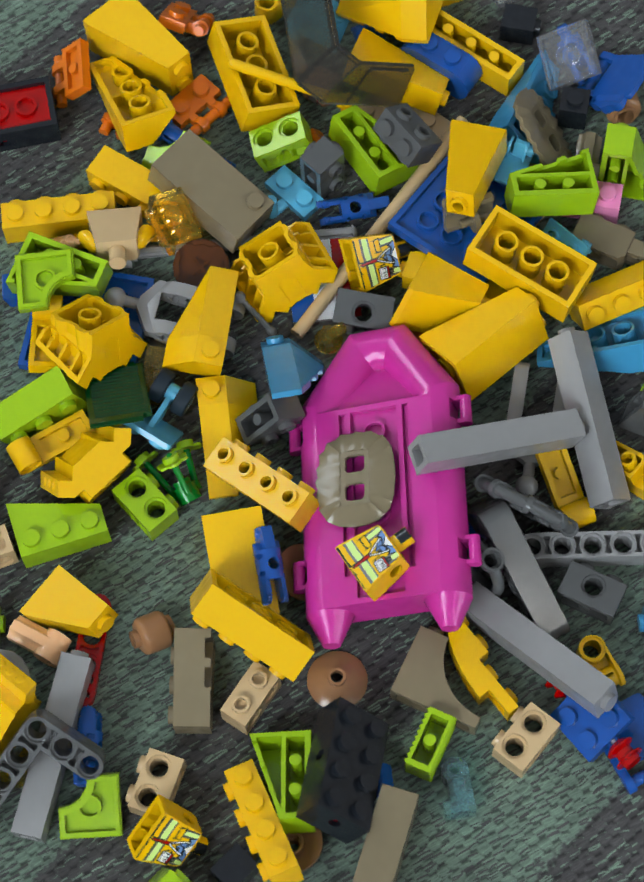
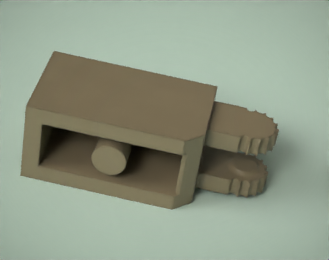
[572,213,644,270]

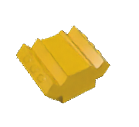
[231,221,338,323]
[35,293,147,389]
[40,424,132,503]
[0,653,42,754]

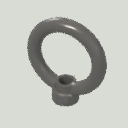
[467,533,505,597]

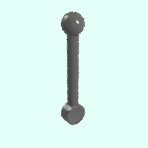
[234,291,278,336]

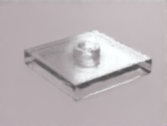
[536,19,602,91]

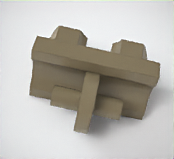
[441,191,494,233]

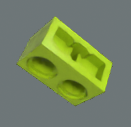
[248,111,313,172]
[111,468,179,541]

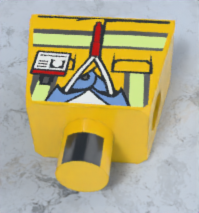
[338,234,410,292]
[335,525,415,602]
[126,794,208,867]

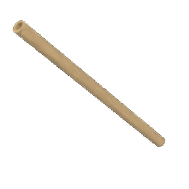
[290,116,468,339]

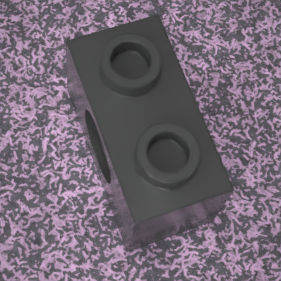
[332,287,395,333]
[556,561,628,626]

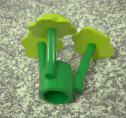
[132,439,202,507]

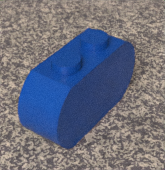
[400,32,483,99]

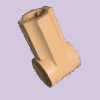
[6,615,72,668]

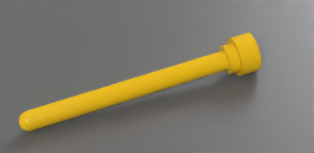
[228,58,359,111]

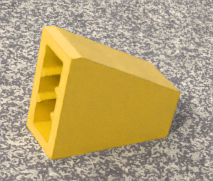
[19,565,119,638]

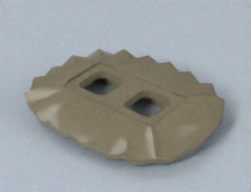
[513,87,573,165]
[315,431,395,527]

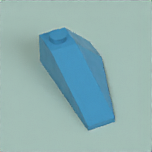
[489,51,560,164]
[537,307,644,373]
[260,335,325,400]

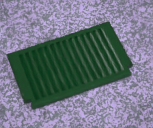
[85,361,152,429]

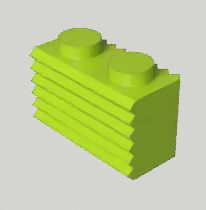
[404,707,456,782]

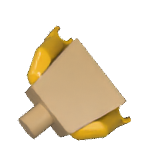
[73,206,161,270]

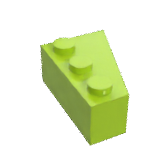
[328,105,419,197]
[598,123,644,201]
[504,148,600,217]
[5,231,113,298]
[0,366,88,445]
[6,503,112,568]
[249,730,316,834]

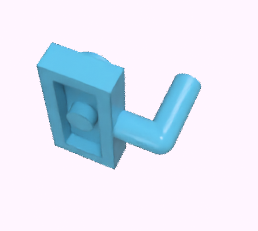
[265,165,324,222]

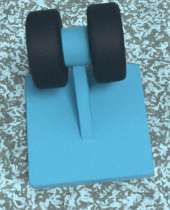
[123,368,198,451]

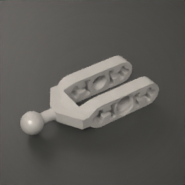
[104,280,246,358]
[507,362,565,496]

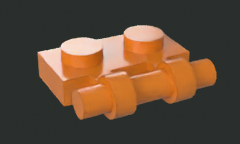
[158,1,215,37]
[51,38,92,108]
[170,73,231,136]

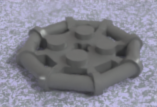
[474,474,579,537]

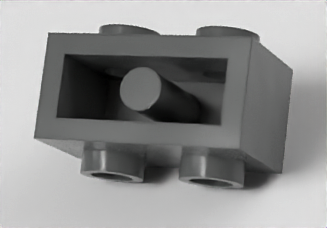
[372,103,442,168]
[300,136,345,199]
[235,392,305,446]

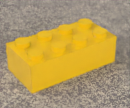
[207,15,300,132]
[462,205,598,323]
[190,568,315,682]

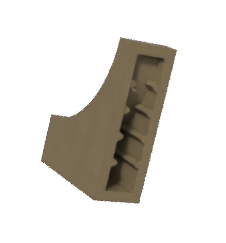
[390,626,480,735]

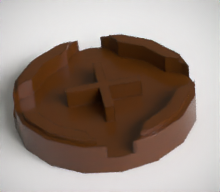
[173,239,230,287]

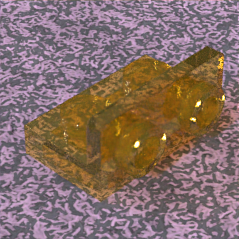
[145,187,203,256]

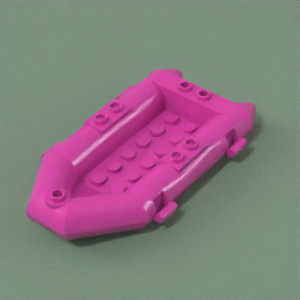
[289,324,482,649]

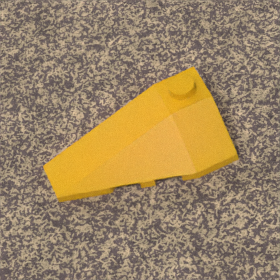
[336,0,444,44]
[90,55,176,152]
[162,266,239,377]
[195,375,258,500]

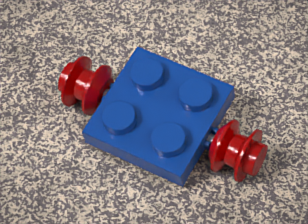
[545,681,642,770]

